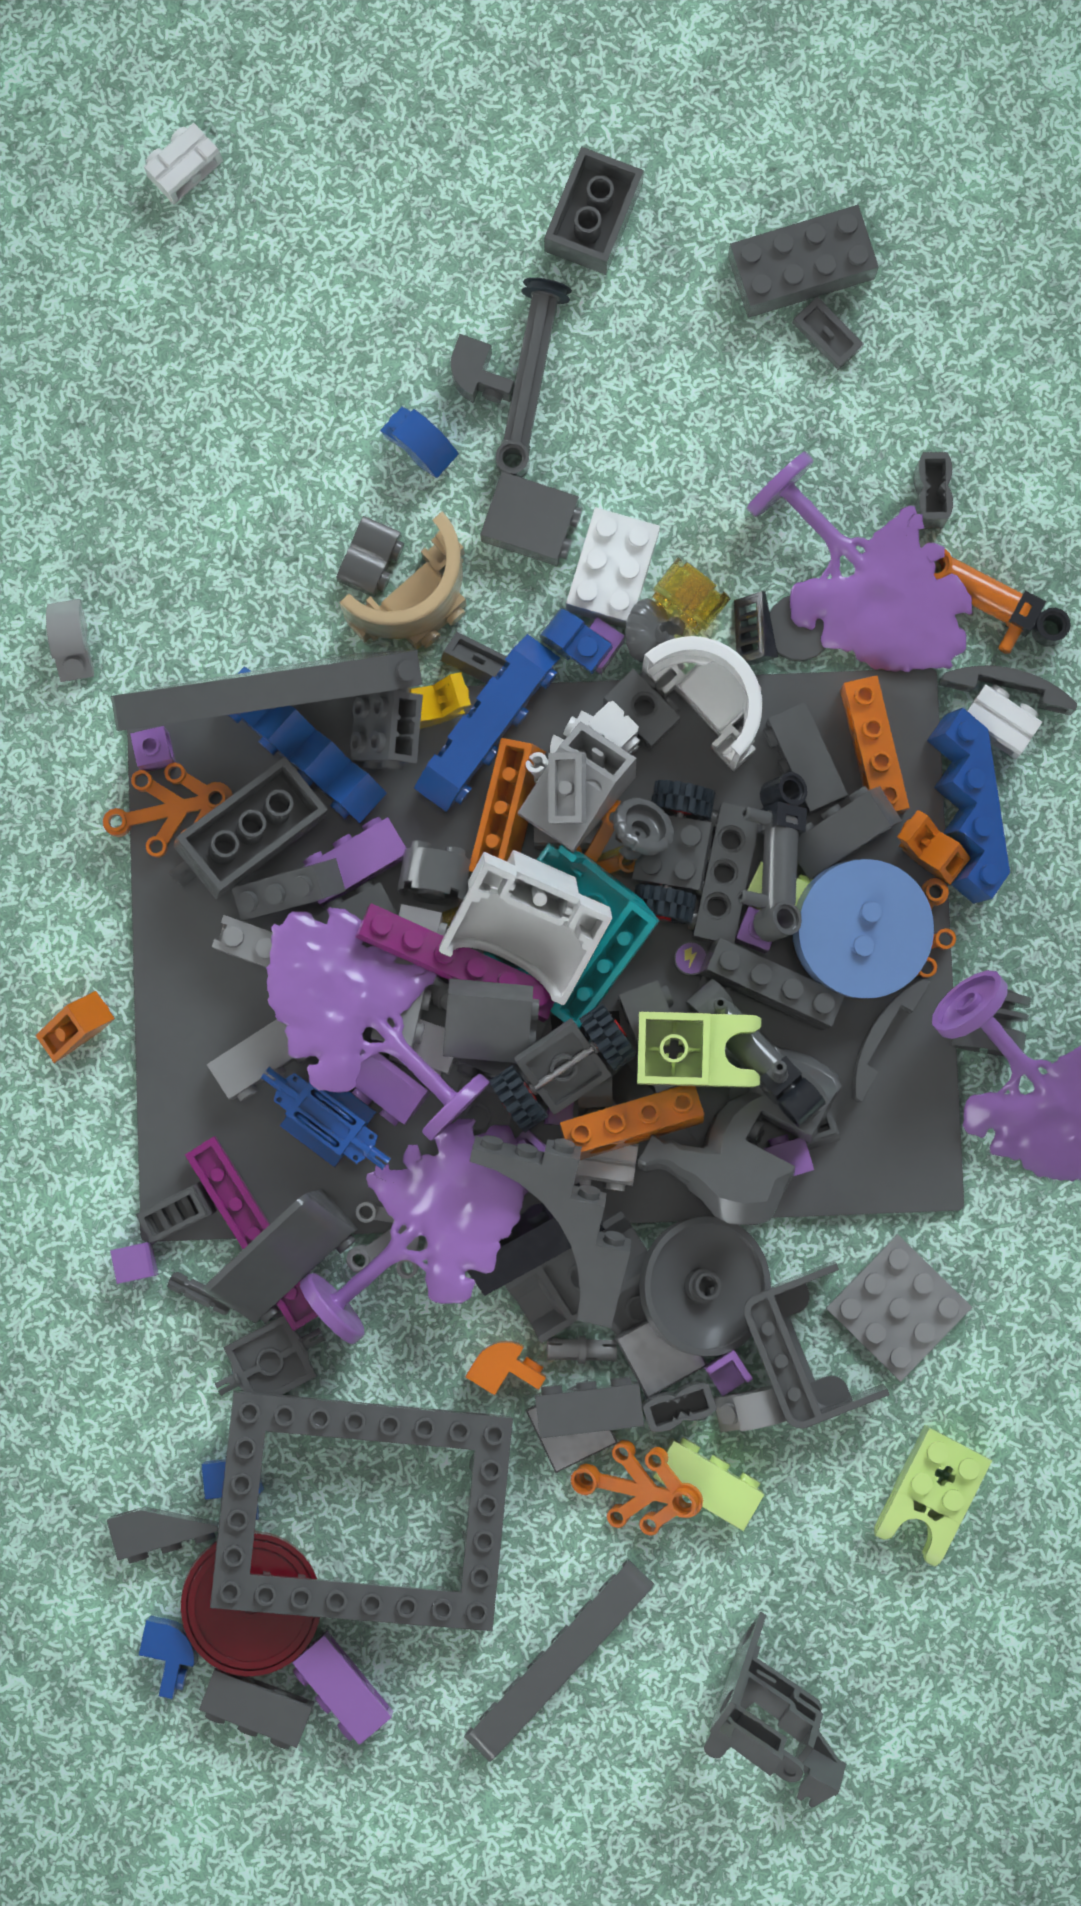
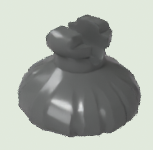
[625,598,686,663]
[613,798,675,860]

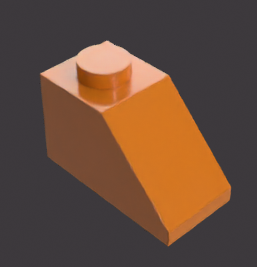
[35,991,115,1063]

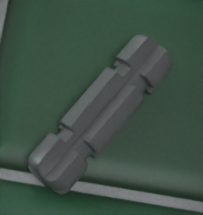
[167,1272,231,1315]

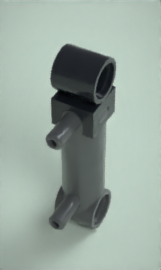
[738,772,808,942]
[685,979,826,1127]

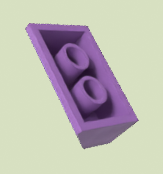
[352,1050,431,1126]

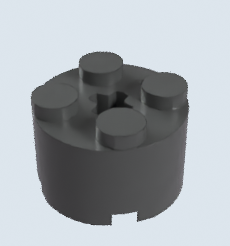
[397,841,471,906]

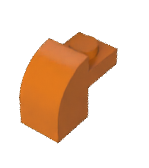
[897,810,971,885]
[465,1341,546,1395]

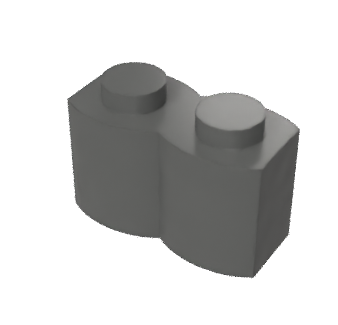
[913,452,953,529]
[336,516,405,597]
[642,1381,717,1432]

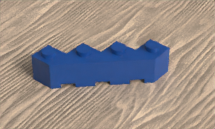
[414,634,560,812]
[228,666,387,823]
[927,708,1010,904]

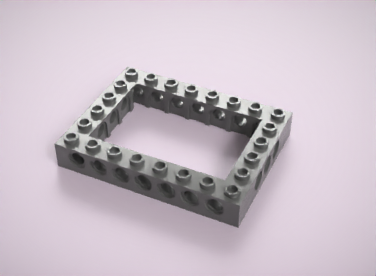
[210,1391,513,1631]

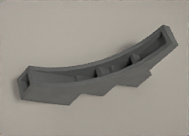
[469,1135,631,1328]

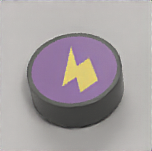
[674,941,707,976]

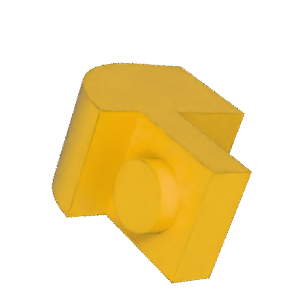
[409,672,471,729]

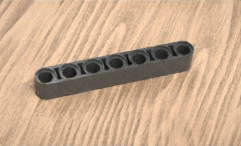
[464,1559,654,1762]

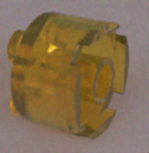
[652,557,731,635]

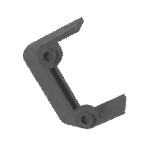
[744,1261,890,1429]

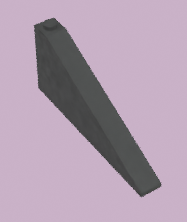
[111,650,422,731]

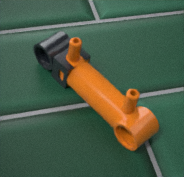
[934,549,1071,654]

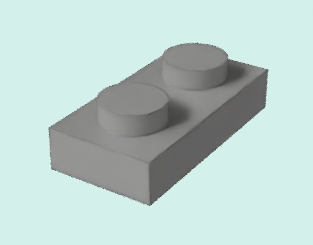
[548,752,586,824]

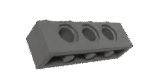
[687,802,758,944]

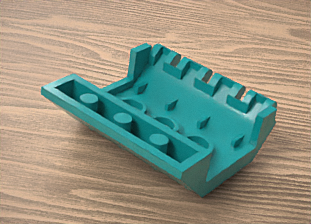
[483,843,659,1029]

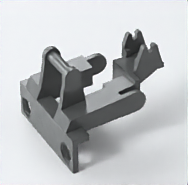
[704,1612,846,1807]

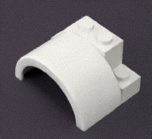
[642,636,762,772]
[439,850,612,1005]

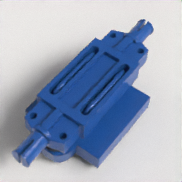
[261,1066,391,1170]

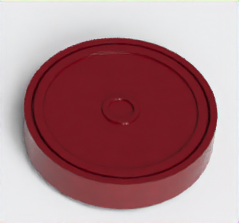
[181,1531,320,1676]

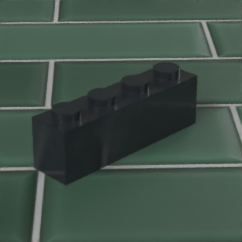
[467,1182,605,1296]

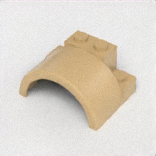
[339,511,467,650]

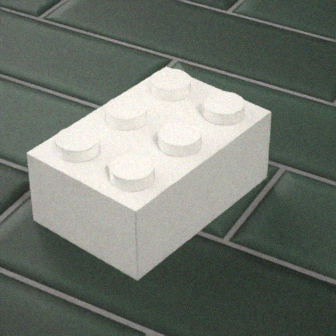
[566,507,660,628]

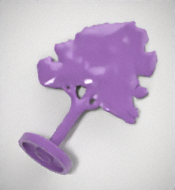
[746,451,973,672]
[266,907,490,1141]
[932,970,1081,1182]
[300,1118,526,1344]

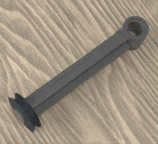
[496,278,572,478]

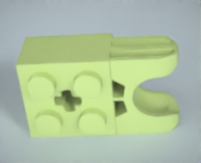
[637,1012,762,1087]
[874,1425,992,1567]

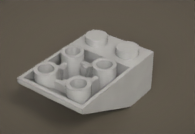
[518,721,636,852]

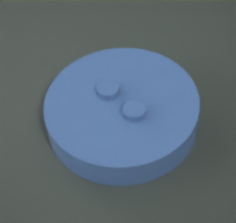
[793,859,934,998]

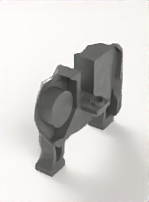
[638,1030,842,1225]

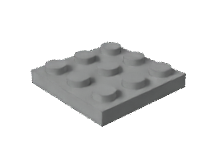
[826,1234,973,1382]

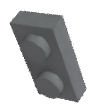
[792,296,864,370]
[440,631,507,684]

